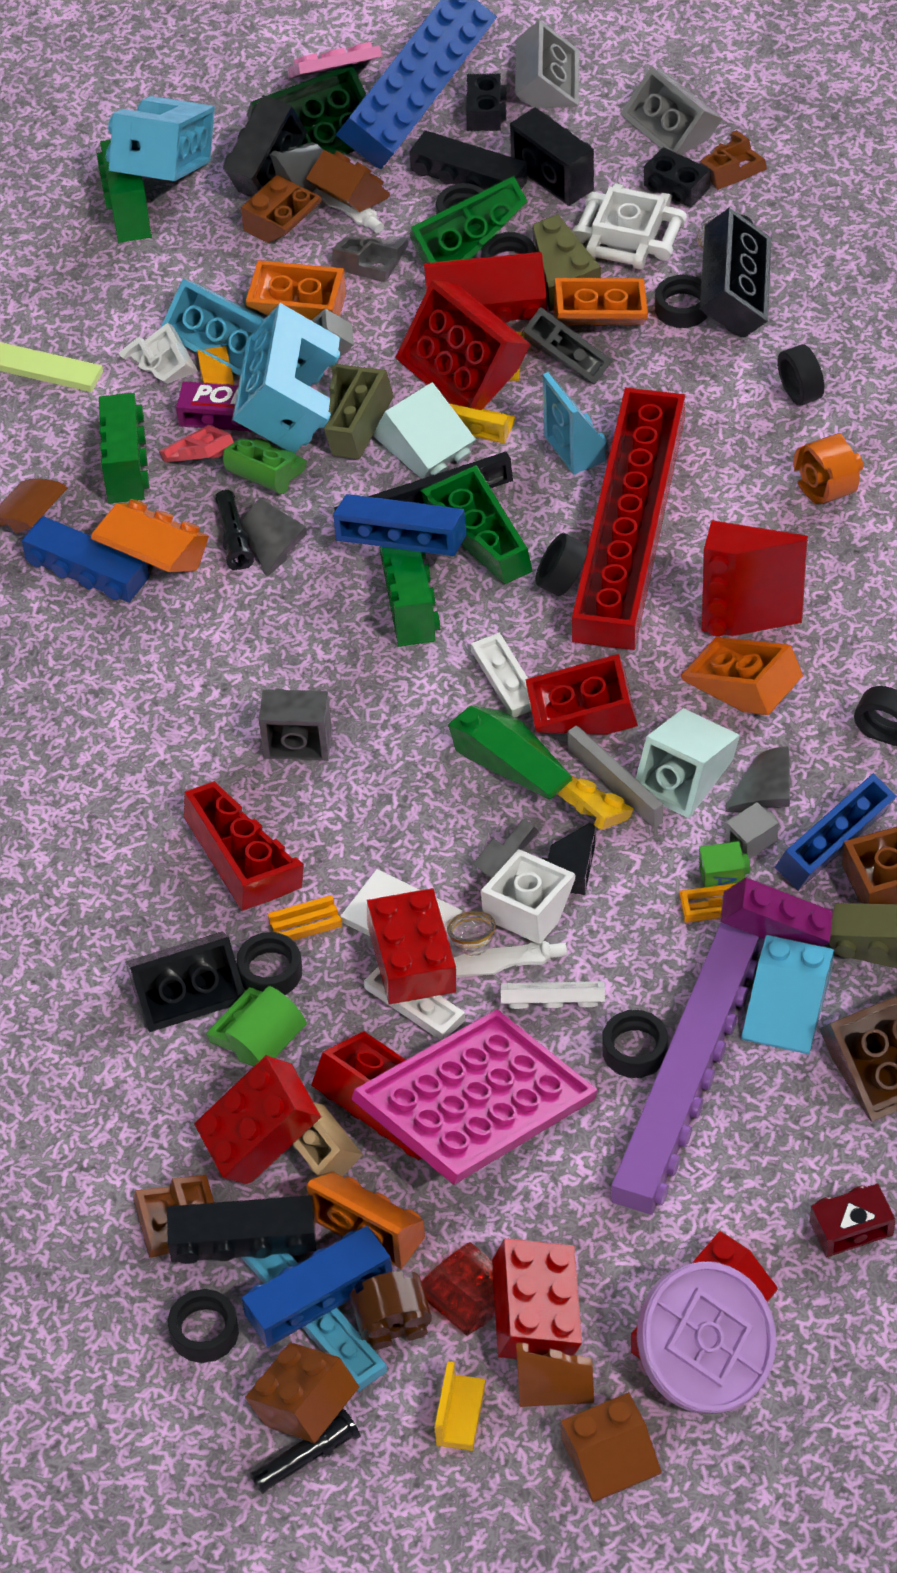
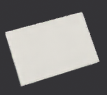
[340,869,462,936]

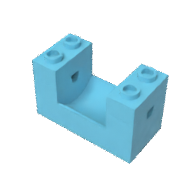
[106,96,215,181]
[232,303,340,453]

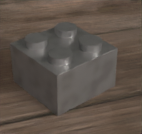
[259,689,332,761]

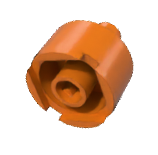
[793,433,863,504]

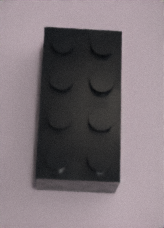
[700,207,771,337]

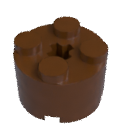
[349,1271,432,1351]

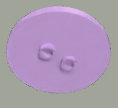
[637,1262,776,1414]

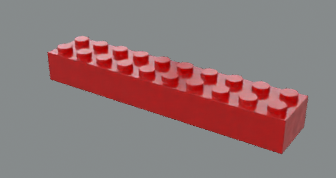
[572,387,685,650]

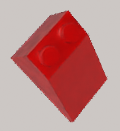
[525,654,638,735]

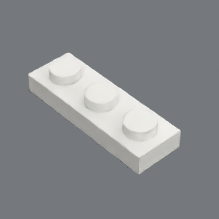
[471,633,532,717]
[364,967,465,1041]
[501,981,605,1009]

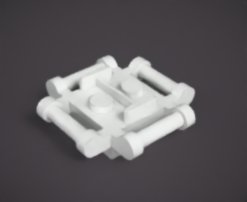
[572,183,687,270]

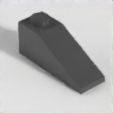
[521,307,613,385]

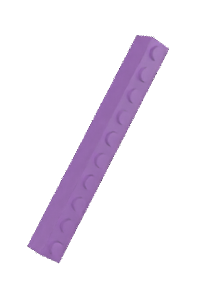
[611,922,765,1215]

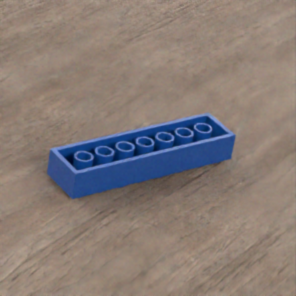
[336,0,497,169]

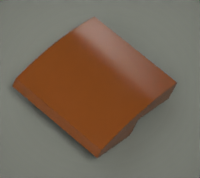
[0,478,68,533]
[133,1175,215,1258]

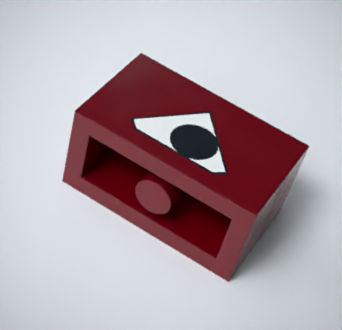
[810,1183,896,1258]

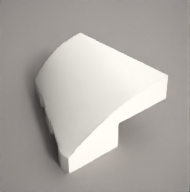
[118,323,198,384]

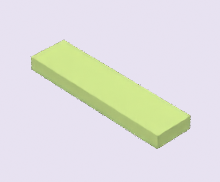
[0,342,103,392]

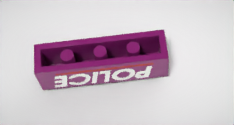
[176,381,253,432]

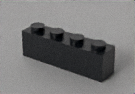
[409,130,528,190]
[167,1195,316,1264]

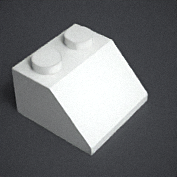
[481,849,575,944]

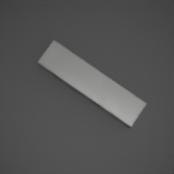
[567,726,663,828]

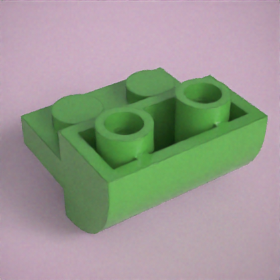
[223,438,307,494]
[206,986,307,1067]

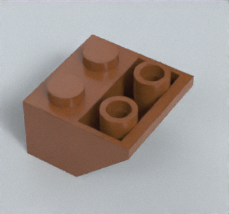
[306,150,390,212]
[241,175,322,243]

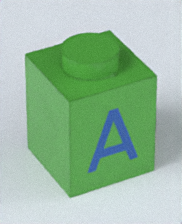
[699,841,750,887]

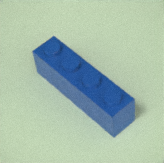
[333,494,466,556]
[22,516,149,603]
[774,773,897,891]
[241,1225,392,1348]

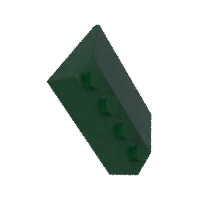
[247,64,367,155]

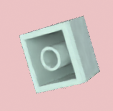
[373,382,476,479]
[636,708,740,818]

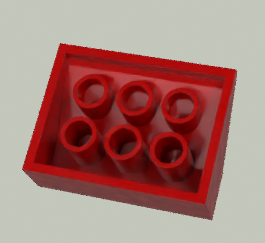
[395,280,531,411]
[702,520,808,637]

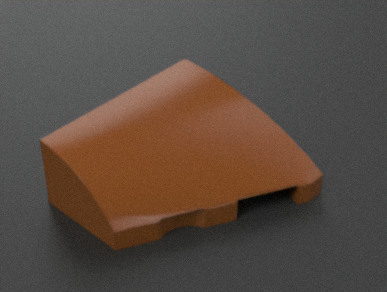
[700,130,767,190]
[516,1343,594,1407]

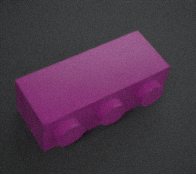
[720,877,833,947]

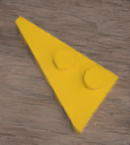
[557,775,634,830]

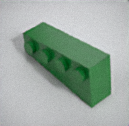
[96,139,152,243]
[99,392,150,504]
[420,465,533,584]
[379,546,440,647]

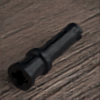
[215,490,254,571]
[250,1408,361,1494]

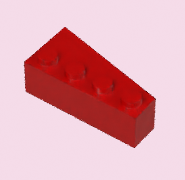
[184,781,304,911]

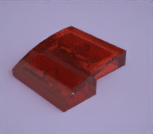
[421,1242,495,1336]

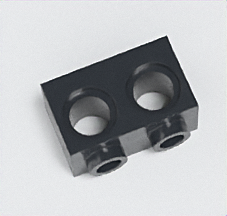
[466,73,507,131]
[644,147,711,208]

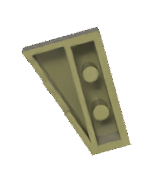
[532,214,601,311]
[324,364,394,459]
[829,903,897,969]

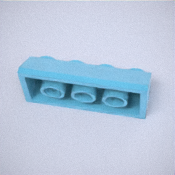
[160,279,265,376]

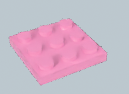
[288,42,382,78]

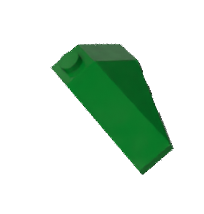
[410,176,528,263]
[448,705,572,800]

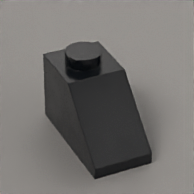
[542,823,596,895]

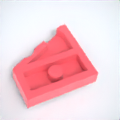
[159,425,234,462]

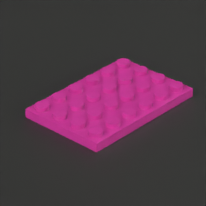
[352,1009,598,1185]

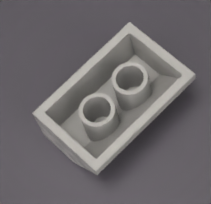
[515,20,579,107]
[620,67,723,155]

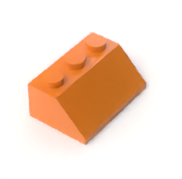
[553,278,648,326]
[90,499,209,572]
[307,1172,425,1269]

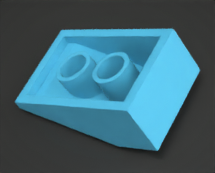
[543,372,608,475]
[741,935,834,1055]

